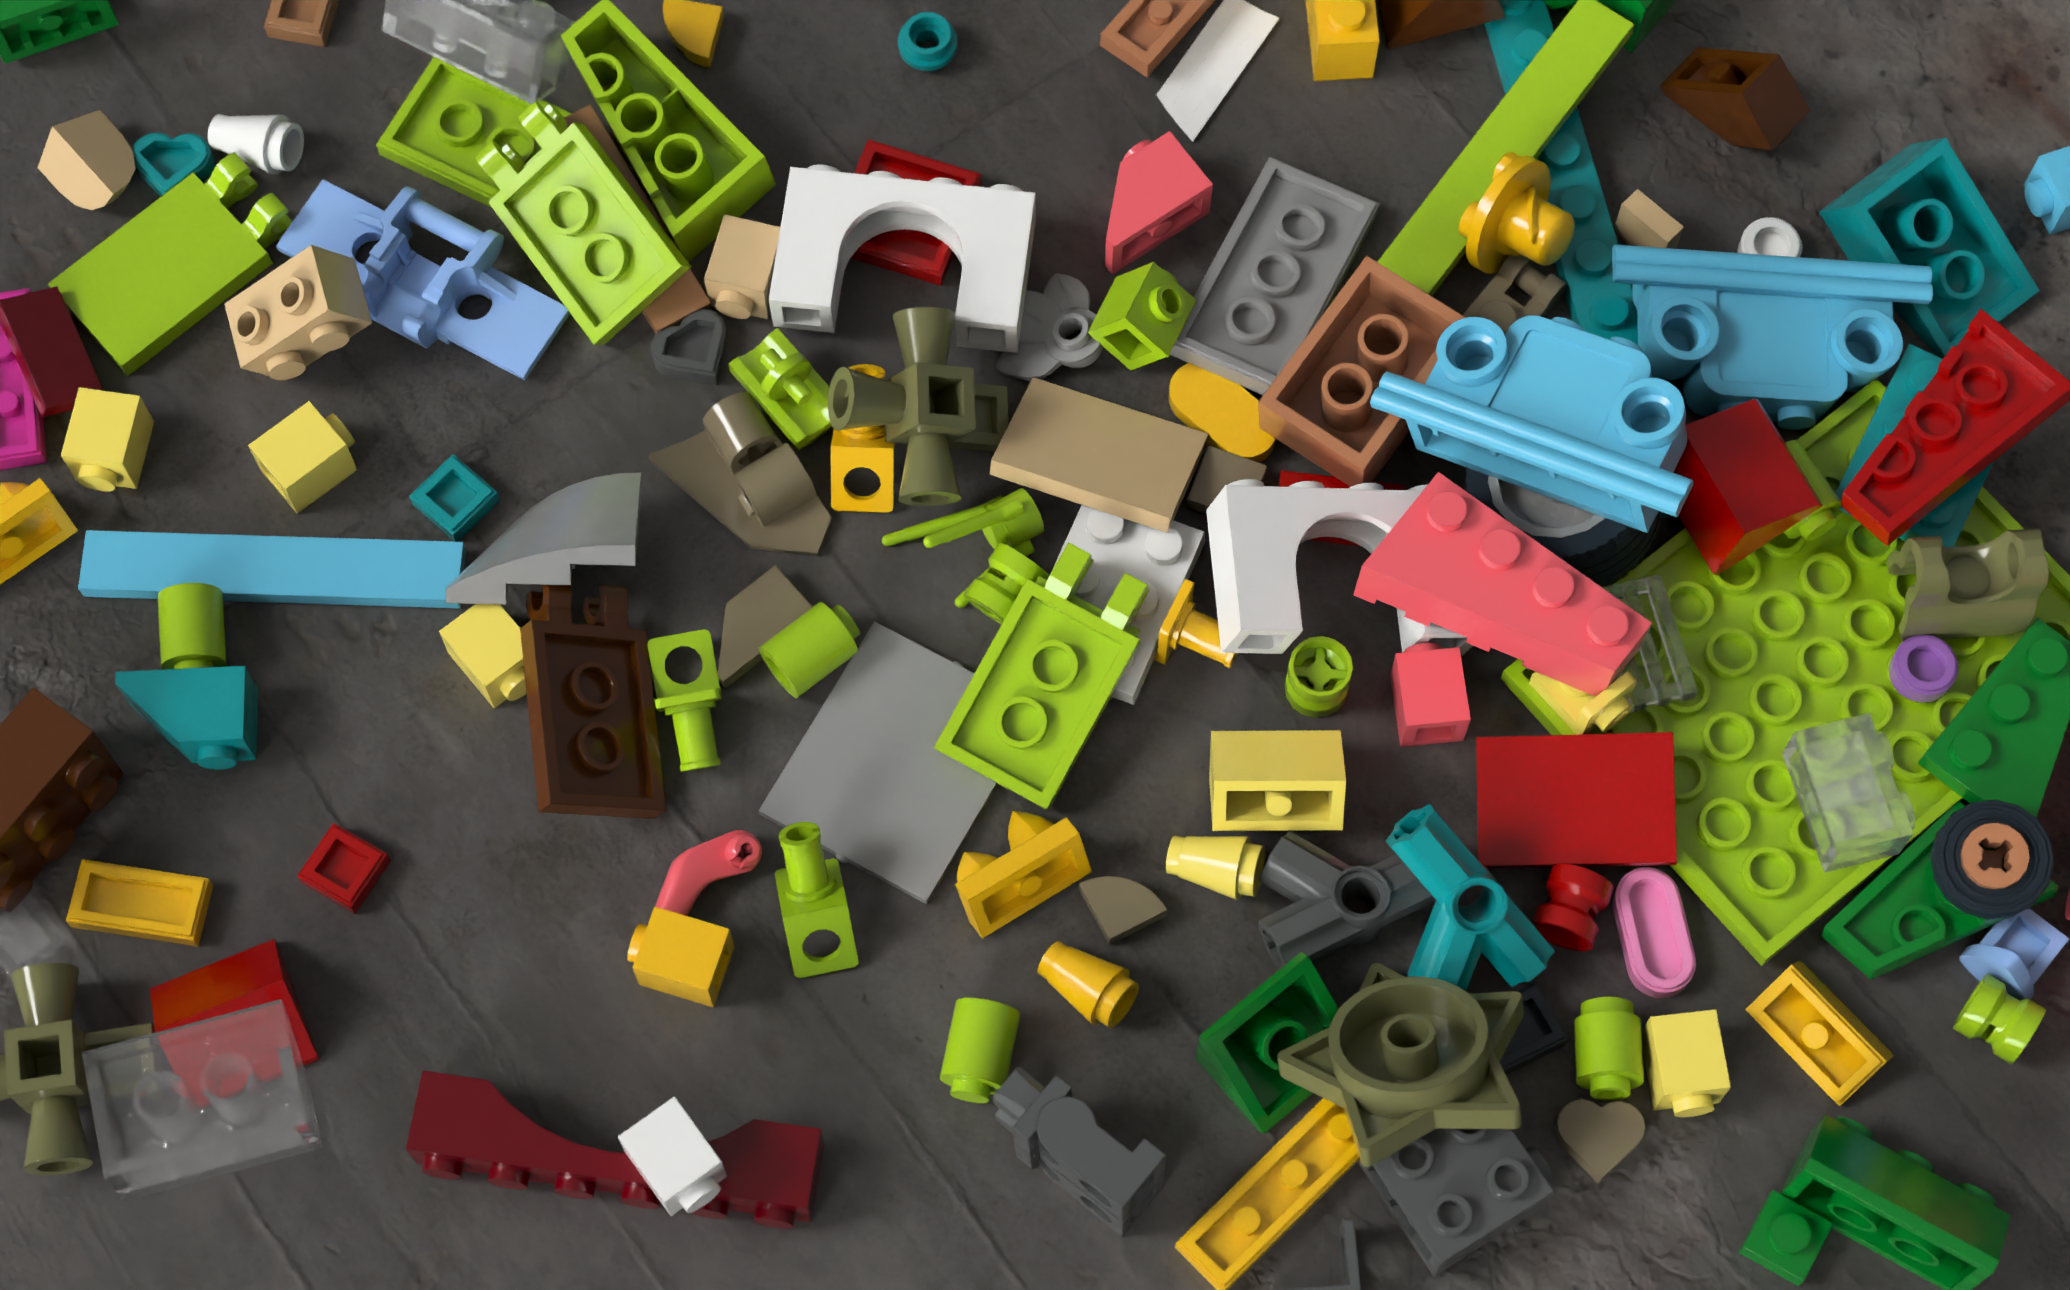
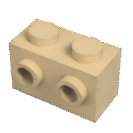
[224,245,372,380]

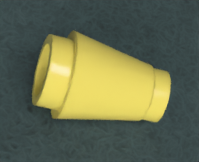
[1166,835,1266,901]

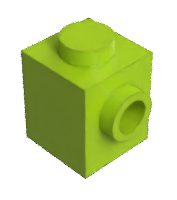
[1087,262,1196,371]

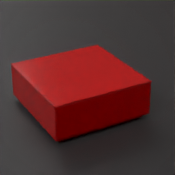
[297,823,391,914]

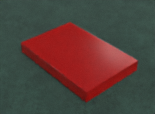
[1476,732,1677,869]

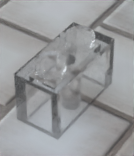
[1782,713,1915,873]

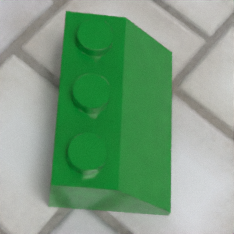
[1780,1115,2011,1290]

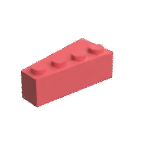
[1353,472,1652,697]

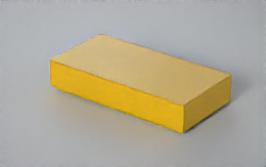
[66,859,214,947]

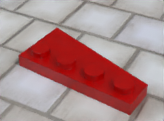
[1841,309,2070,546]

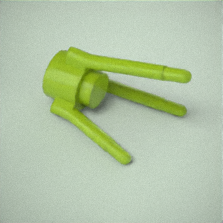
[882,488,1044,608]

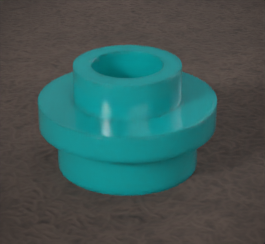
[898,12,957,71]

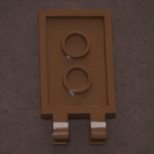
[520,584,666,819]

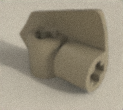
[648,392,833,556]

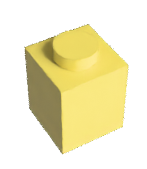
[61,387,154,492]
[248,401,358,514]
[439,604,527,709]
[1642,1009,1731,1117]

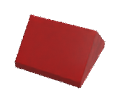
[1673,399,1823,576]
[150,939,320,1110]

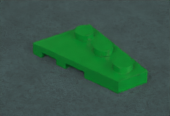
[1918,618,2070,818]
[1822,801,2059,980]

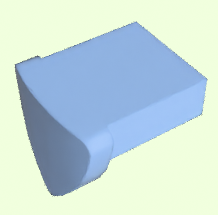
[1959,908,2069,1000]

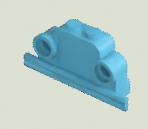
[1612,244,1933,430]
[1370,315,1694,533]

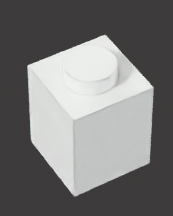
[618,1096,727,1216]

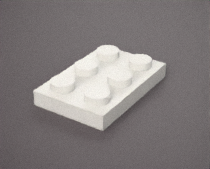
[1051,505,1205,705]

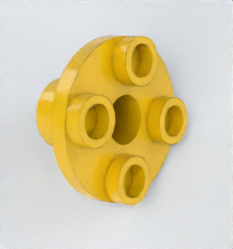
[1458,152,1575,274]

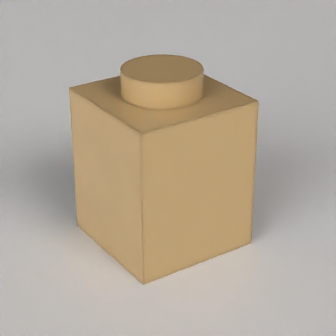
[704,214,780,319]

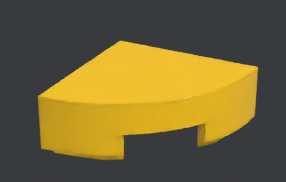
[663,0,724,68]

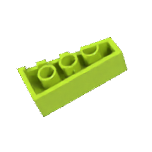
[560,0,776,262]

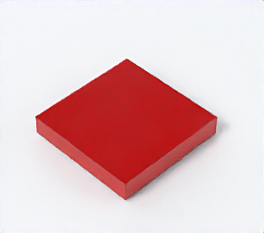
[851,139,982,286]

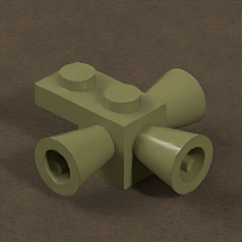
[828,307,1009,506]
[0,963,162,1176]

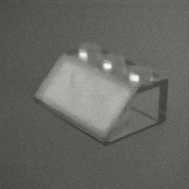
[82,999,323,1201]

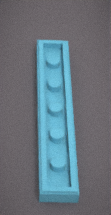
[78,530,466,609]

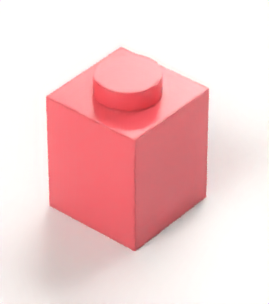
[1390,643,1471,747]

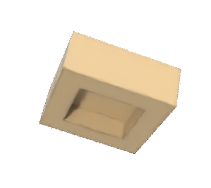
[1614,189,1684,249]

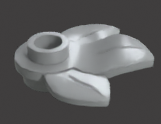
[995,273,1103,381]

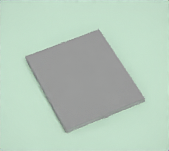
[758,621,998,904]

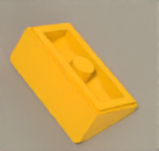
[1745,961,1894,1107]

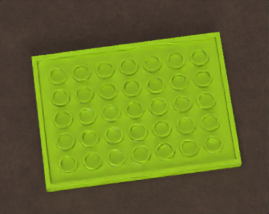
[1501,378,2070,966]

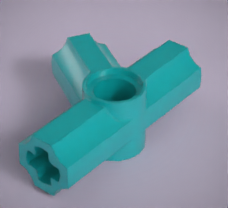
[1386,804,1555,991]

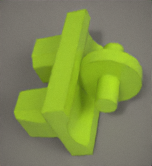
[728,328,832,450]

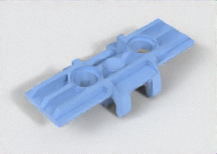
[276,179,570,380]

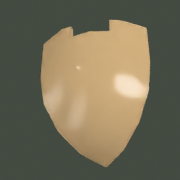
[37,110,136,210]

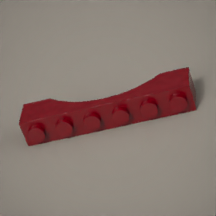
[406,1070,824,1229]

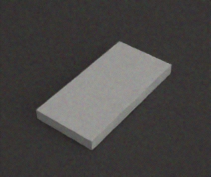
[1170,157,1380,395]

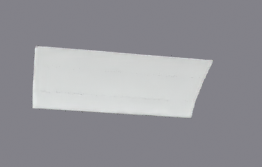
[1156,0,1280,142]

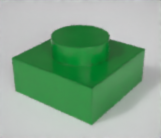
[1738,1190,1833,1286]

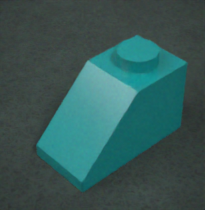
[115,666,258,770]

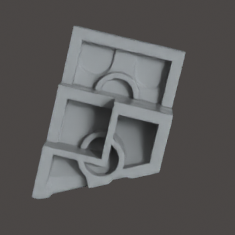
[446,472,641,605]

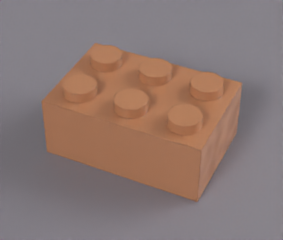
[1258,255,1466,487]

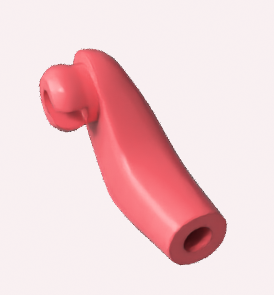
[655,830,762,916]

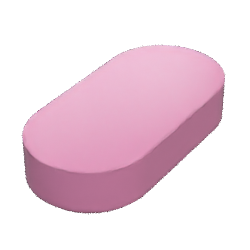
[1612,867,1696,999]

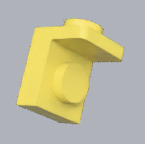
[1529,672,1637,735]

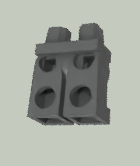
[993,1066,1166,1237]

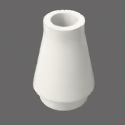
[208,114,304,175]

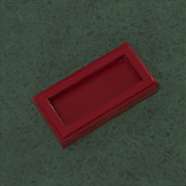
[0,286,103,417]

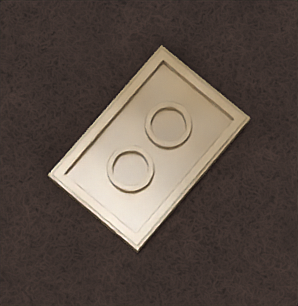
[989,377,1208,533]

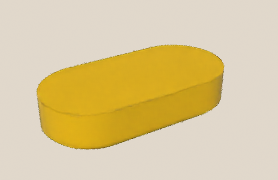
[1169,363,1276,463]

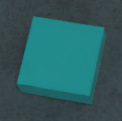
[409,454,500,542]

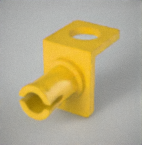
[831,364,896,513]
[1154,579,1239,669]

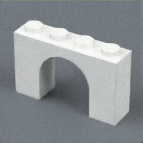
[769,165,1036,353]
[1206,479,1473,657]

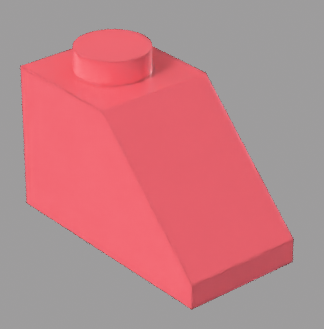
[1105,131,1213,275]

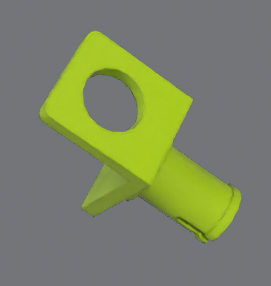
[648,629,723,772]
[775,822,859,978]

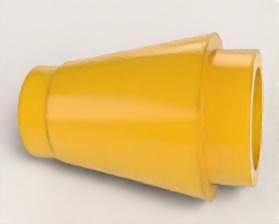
[1037,941,1139,1028]

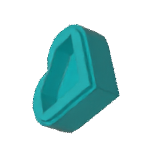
[132,133,215,197]

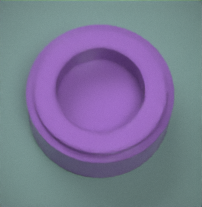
[1889,635,1958,703]

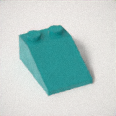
[1819,137,2040,359]

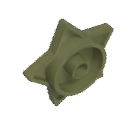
[1277,963,1524,1167]

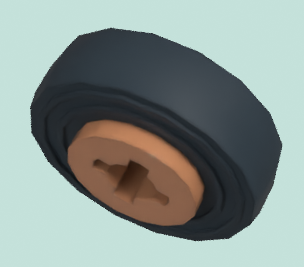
[1930,800,2054,920]

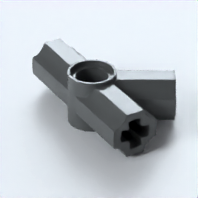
[1258,831,1436,969]

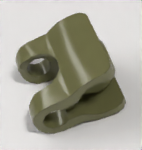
[1887,528,2049,641]

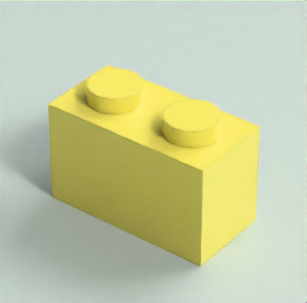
[1209,730,1346,831]

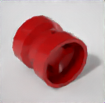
[1532,863,1614,952]

